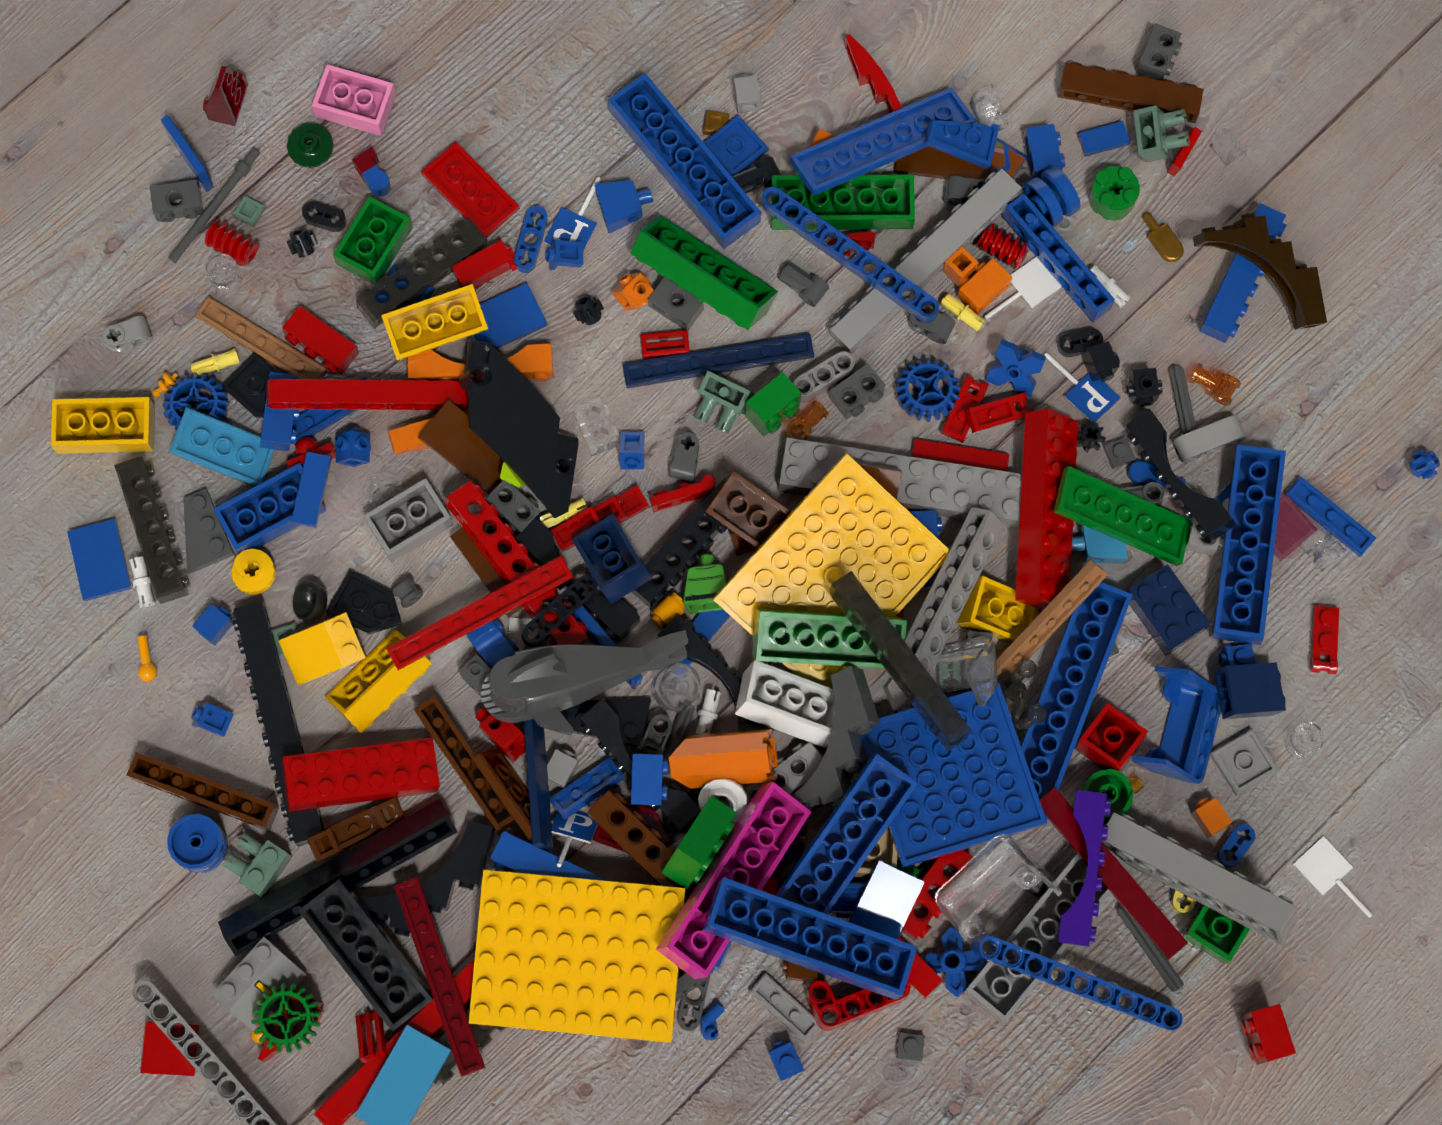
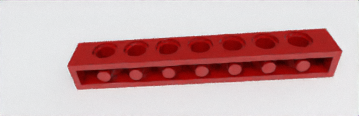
[444,480,588,645]

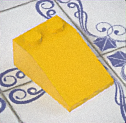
[956,576,1039,643]
[278,612,366,686]

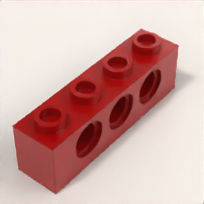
[901,850,975,941]

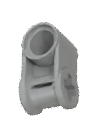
[103,316,152,353]

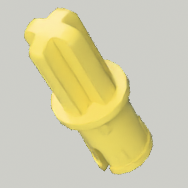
[941,294,986,332]
[191,349,240,376]
[539,498,587,528]

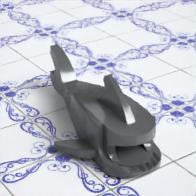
[481,630,688,735]

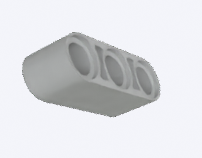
[793,351,855,403]
[1173,415,1247,463]

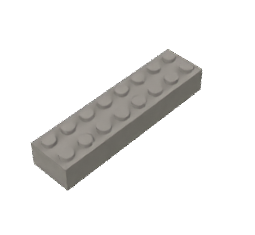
[1102,813,1298,946]
[963,849,1131,1025]

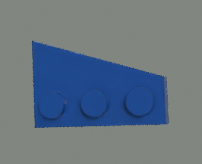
[924,120,1000,169]

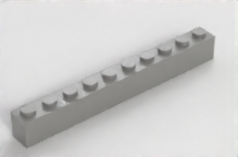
[830,169,1022,354]

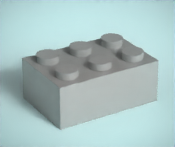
[363,478,453,563]

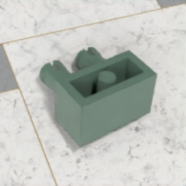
[1134,106,1190,162]
[694,371,755,434]
[222,832,292,898]

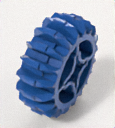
[895,358,961,422]
[163,372,229,431]

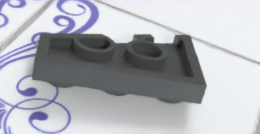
[183,489,234,574]

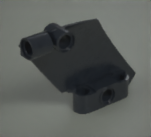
[459,341,579,519]

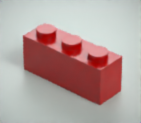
[282,306,359,375]

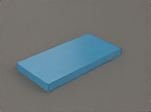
[168,407,275,487]
[355,1025,452,1125]

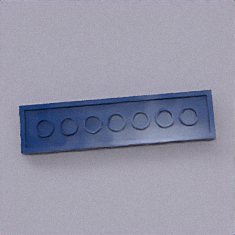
[790,87,976,196]

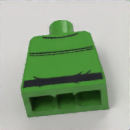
[684,554,729,614]

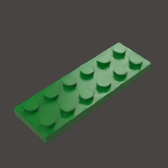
[1053,466,1192,566]

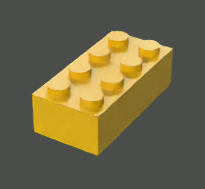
[51,397,155,454]

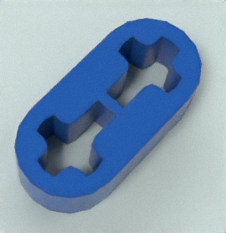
[1217,824,1255,868]

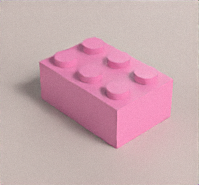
[312,64,397,136]

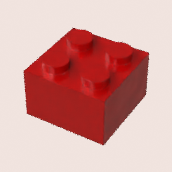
[1076,703,1148,772]
[1240,1004,1296,1065]

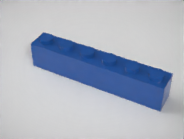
[1200,203,1287,343]

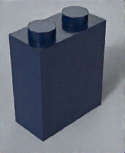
[1214,662,1286,720]

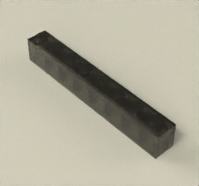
[830,571,971,752]

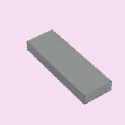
[749,973,819,1043]

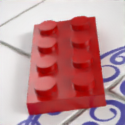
[421,142,520,239]

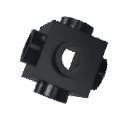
[1126,368,1163,407]

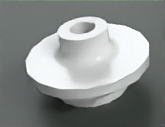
[698,778,748,822]

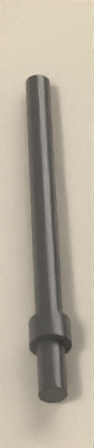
[168,148,260,264]

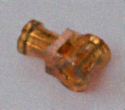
[1189,363,1241,405]
[786,400,829,440]

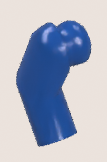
[700,1002,725,1041]

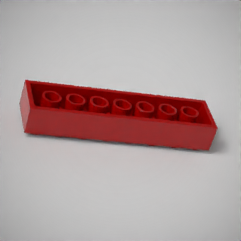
[1015,408,1078,610]

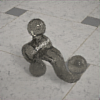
[994,659,1047,730]

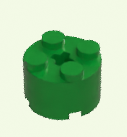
[1089,166,1140,220]
[1081,769,1134,823]

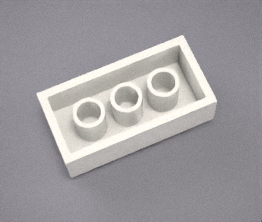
[735,660,835,748]

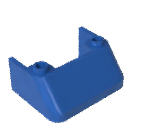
[1132,666,1221,784]

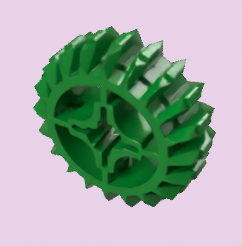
[251,983,322,1053]

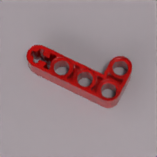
[806,980,911,1031]

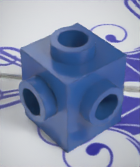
[335,428,371,467]

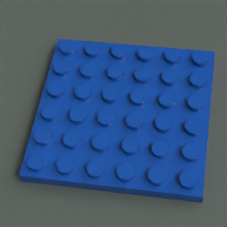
[860,683,1047,868]

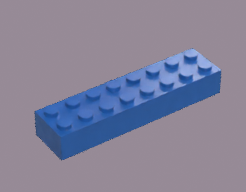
[608,73,761,249]
[1212,445,1286,645]
[775,754,918,914]
[702,877,917,1000]

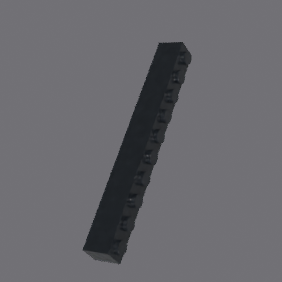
[231,601,324,847]
[218,799,458,956]

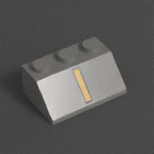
[212,937,307,1032]

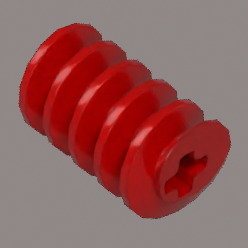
[205,219,260,266]
[976,223,1028,271]

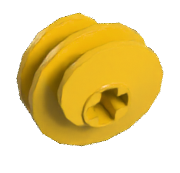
[231,549,276,595]

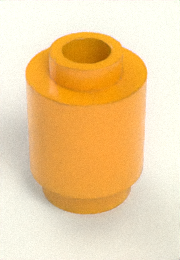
[651,593,685,629]

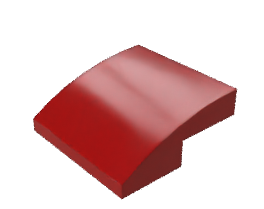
[140,1022,199,1077]

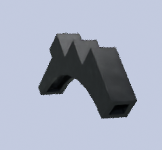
[358,821,495,937]

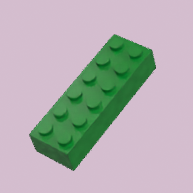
[771,175,915,230]
[630,215,778,330]
[752,608,907,669]

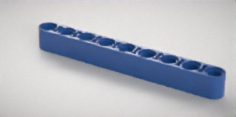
[762,187,939,323]
[972,934,1183,1031]

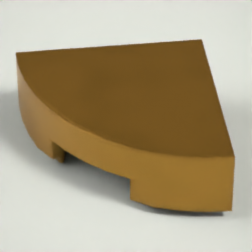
[703,110,730,135]

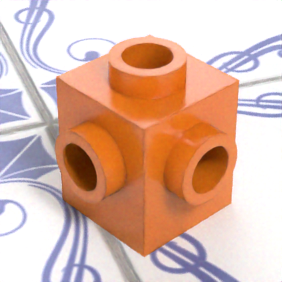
[611,273,654,311]

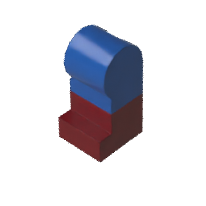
[352,147,391,197]

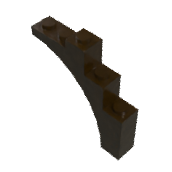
[1193,213,1327,330]

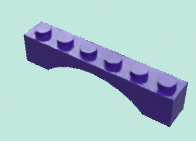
[1058,790,1111,947]

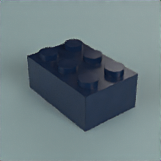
[572,514,653,604]
[1127,564,1210,656]

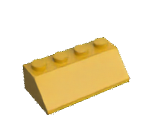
[381,284,488,361]
[325,629,432,733]

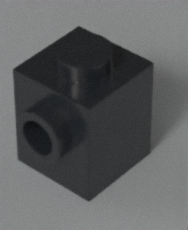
[1081,341,1120,382]

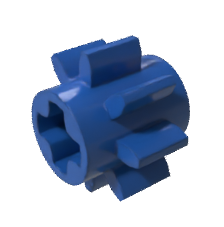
[1409,449,1440,479]

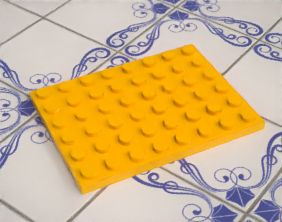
[713,453,950,688]
[469,870,686,1043]

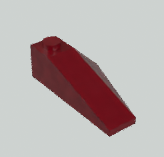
[203,66,248,126]

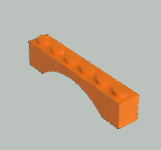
[408,344,554,382]

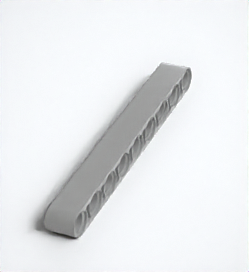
[132,980,277,1125]

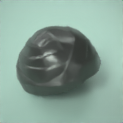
[293,581,328,621]

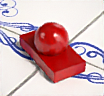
[286,437,336,468]

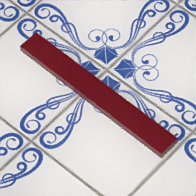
[1040,787,1188,960]
[394,876,486,1077]

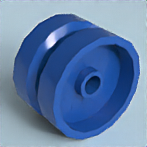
[1023,166,1081,227]
[167,814,228,873]

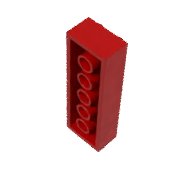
[282,738,440,812]

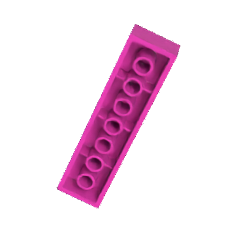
[656,782,811,980]

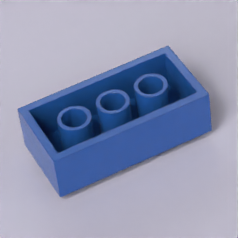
[213,463,326,554]

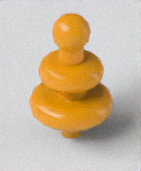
[152,372,178,398]

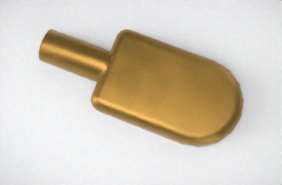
[1142,212,1184,262]

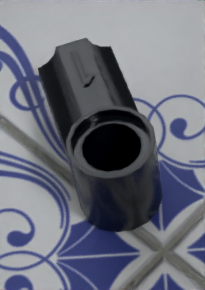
[732,157,781,193]

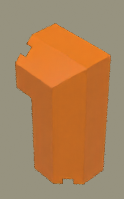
[669,729,778,789]

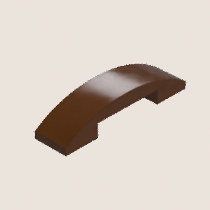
[307,797,405,862]

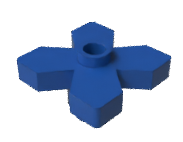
[986,339,1046,398]
[923,927,989,997]

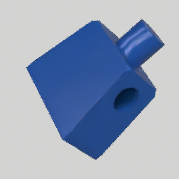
[595,180,653,234]

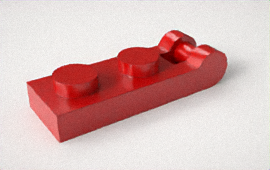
[941,374,989,443]
[965,392,1032,433]
[650,475,716,513]
[1310,605,1339,675]

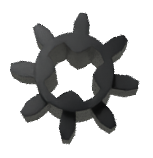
[287,228,318,258]
[573,295,604,325]
[1077,421,1106,453]

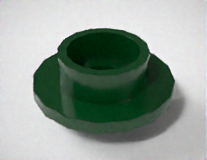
[287,123,334,168]

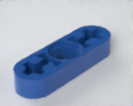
[514,206,548,273]

